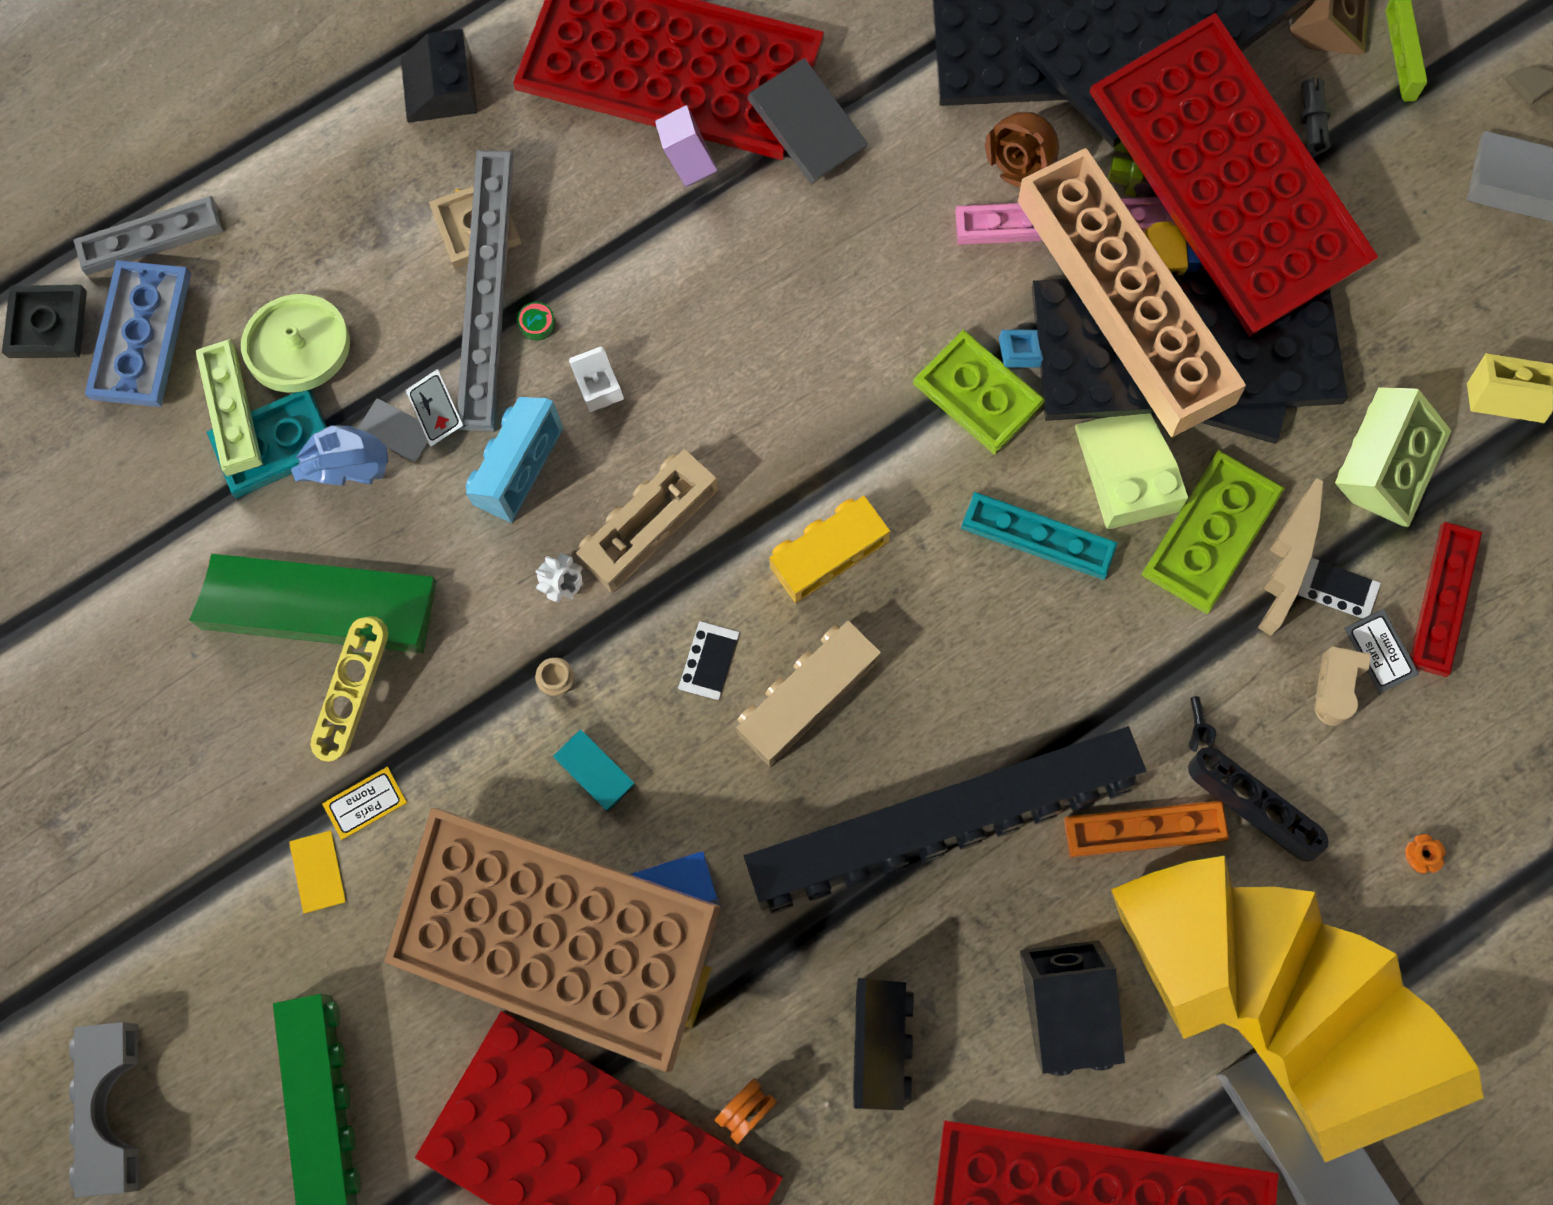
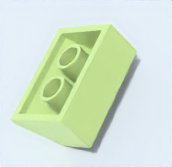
[1335,388,1451,527]

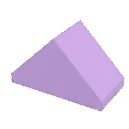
[655,105,718,187]

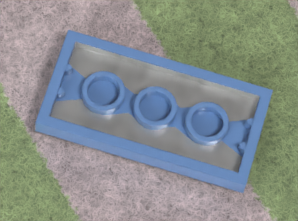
[85,260,191,407]

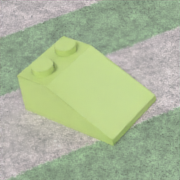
[1075,414,1188,530]

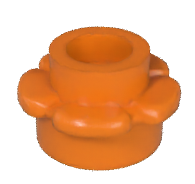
[1405,834,1446,874]

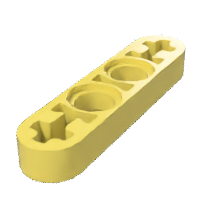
[310,616,388,762]

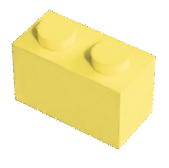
[1467,353,1553,423]

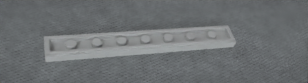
[457,150,514,432]

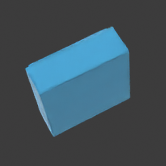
[999,330,1043,367]

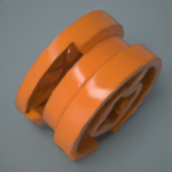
[714,1078,778,1144]

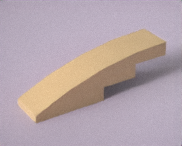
[1258,478,1323,636]

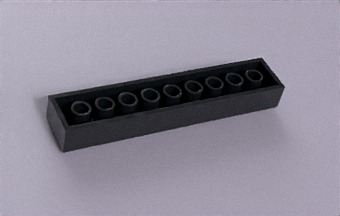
[743,726,1147,914]

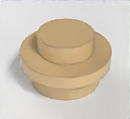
[535,658,575,696]

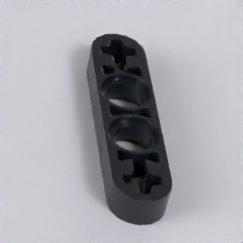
[1188,747,1329,862]

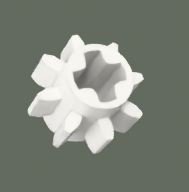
[535,553,584,603]

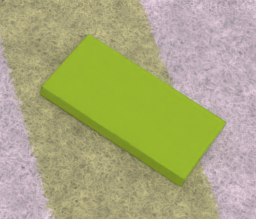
[1141,450,1285,614]

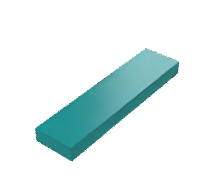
[961,492,1118,580]

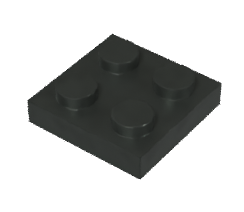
[2,285,87,358]

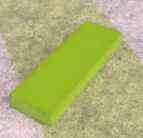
[1385,0,1427,102]

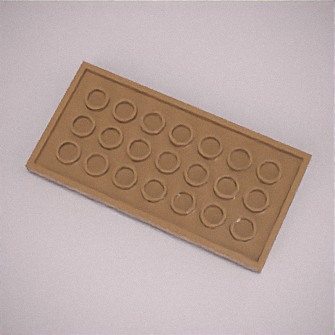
[384,808,721,1072]

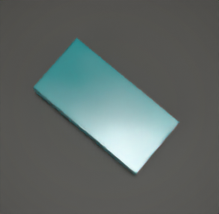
[553,729,636,812]

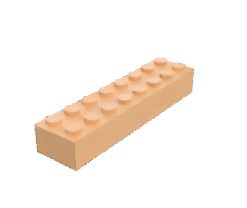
[1018,148,1246,438]

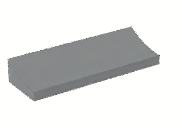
[1466,131,1553,222]
[1216,1050,1400,1205]

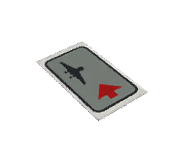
[406,369,463,447]

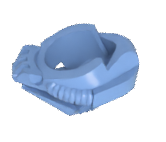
[291,426,389,485]

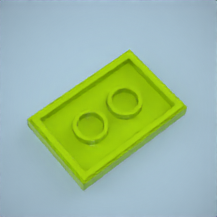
[913,329,1044,455]

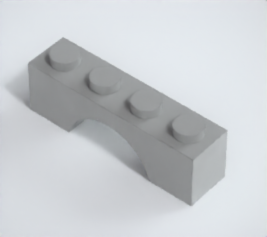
[69,1022,139,1198]

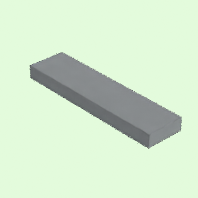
[73,196,224,276]

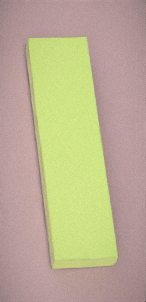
[195,339,263,476]

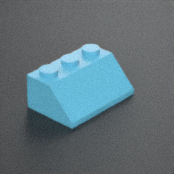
[466,397,564,523]

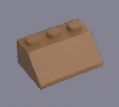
[1289,0,1369,55]

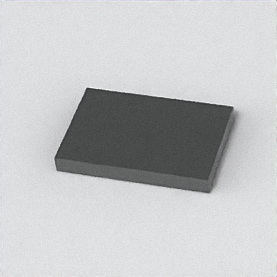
[747,58,868,185]

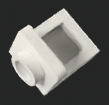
[569,347,624,412]

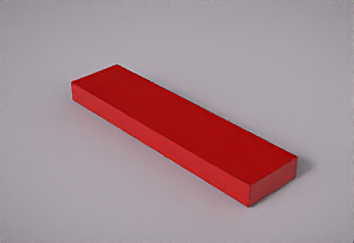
[1410,521,1482,677]

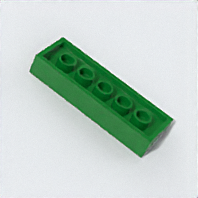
[189,553,436,653]

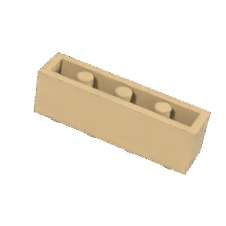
[736,620,881,768]

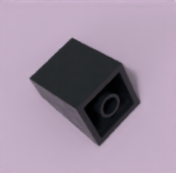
[1019,940,1125,1076]

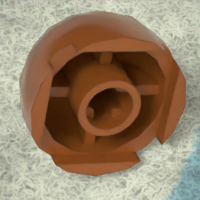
[985,112,1060,187]

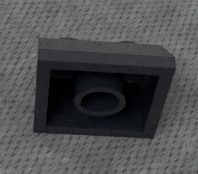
[401,28,477,123]

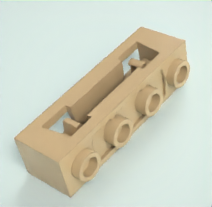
[576,448,719,594]

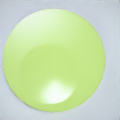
[241,294,350,393]

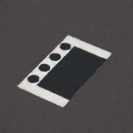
[1298,558,1380,619]
[678,621,739,700]

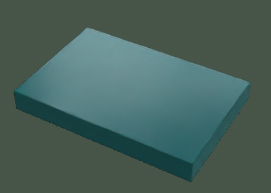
[206,389,328,499]

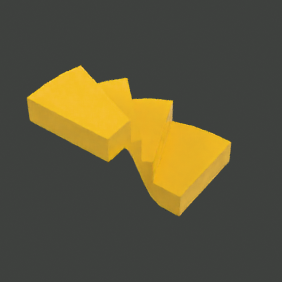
[1111,856,1484,1162]

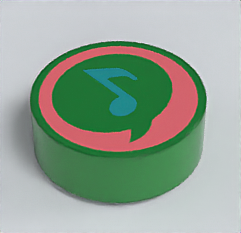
[517,302,556,341]

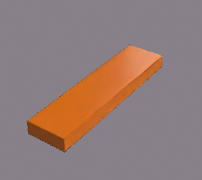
[1064,801,1230,858]

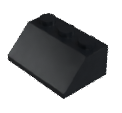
[853,978,914,1110]

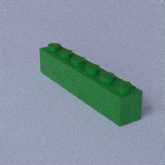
[273,994,361,1205]

